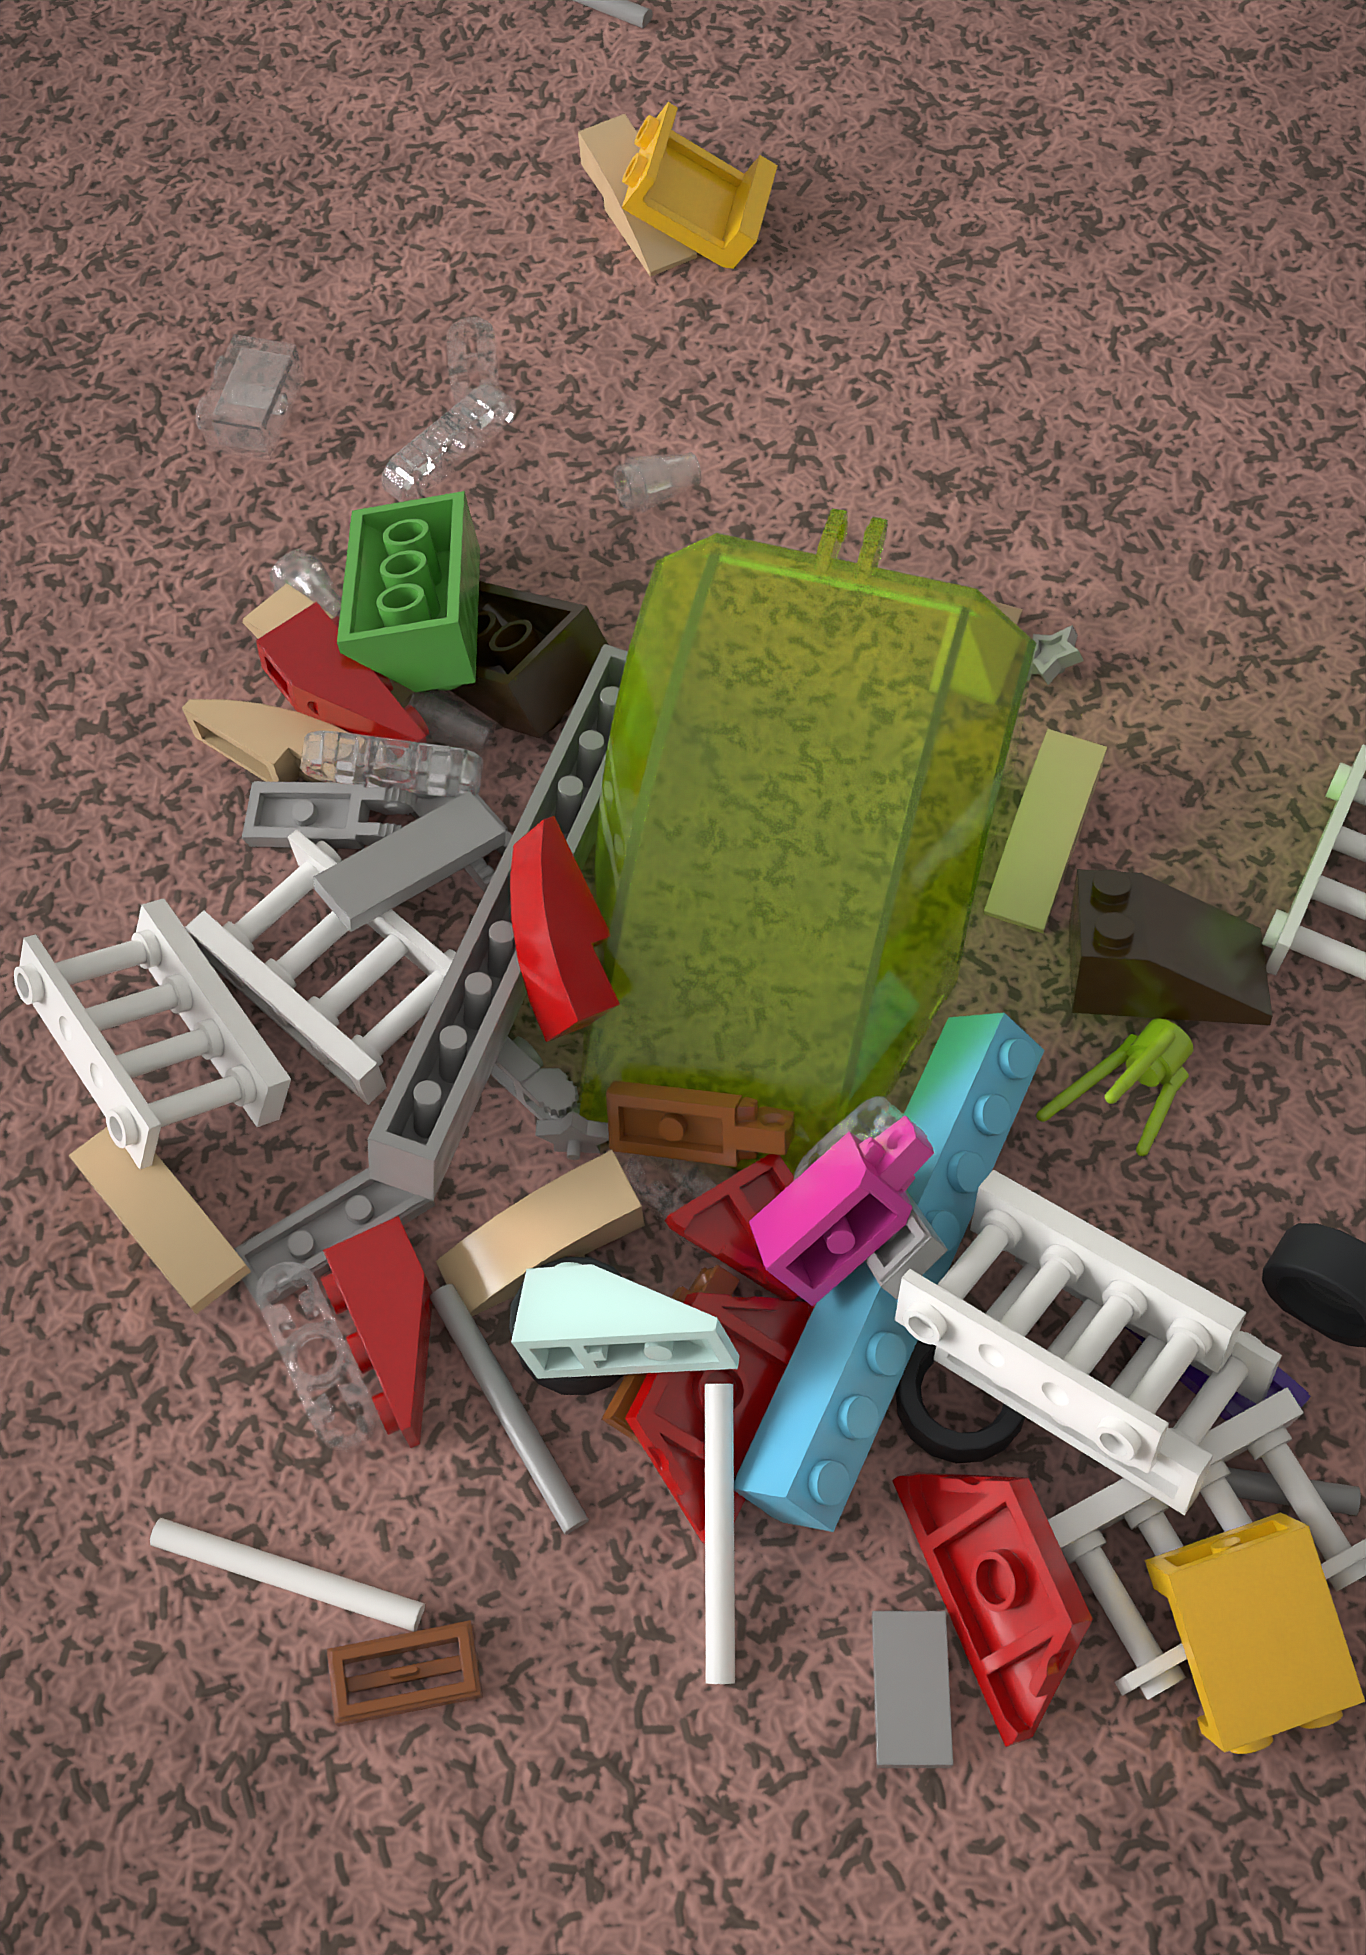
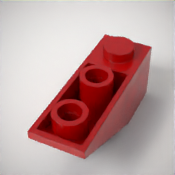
[256,601,430,766]
[321,1216,433,1448]

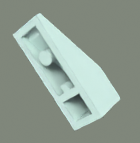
[511,1262,739,1379]

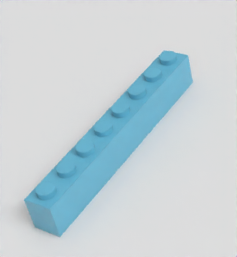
[734,1013,1045,1532]

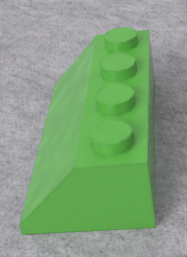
[337,491,480,692]

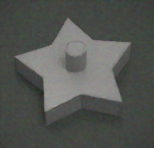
[1015,625,1084,685]
[535,1111,609,1160]

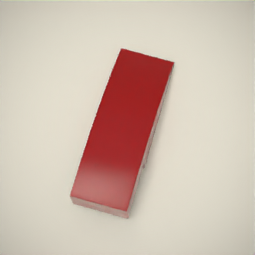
[510,816,620,1042]

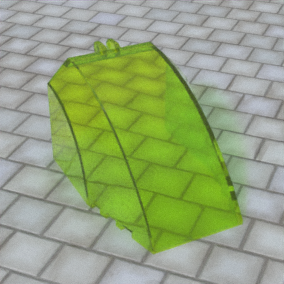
[579,508,1037,1179]

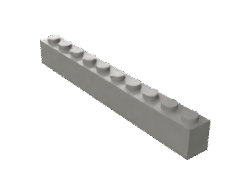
[368,644,661,1201]

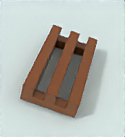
[327,1620,483,1727]

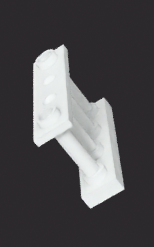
[1261,744,1366,980]
[185,829,456,1105]
[14,898,291,1170]
[895,1170,1246,1474]
[934,1257,1282,1515]
[1048,1387,1366,1700]

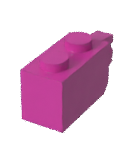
[749,1116,934,1306]

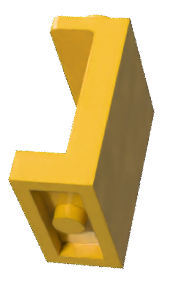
[622,102,778,269]
[1145,1512,1365,1754]

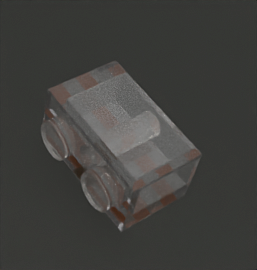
[196,334,305,461]

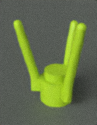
[1036,1018,1194,1156]

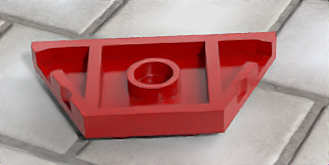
[625,1292,816,1544]
[892,1472,1093,1747]

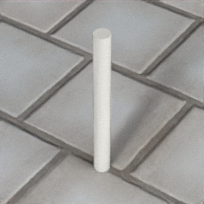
[705,1384,735,1684]
[150,1518,425,1632]

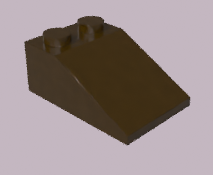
[450,581,609,738]
[1069,869,1273,1026]

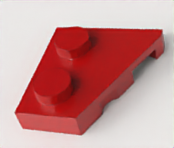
[664,1154,800,1301]

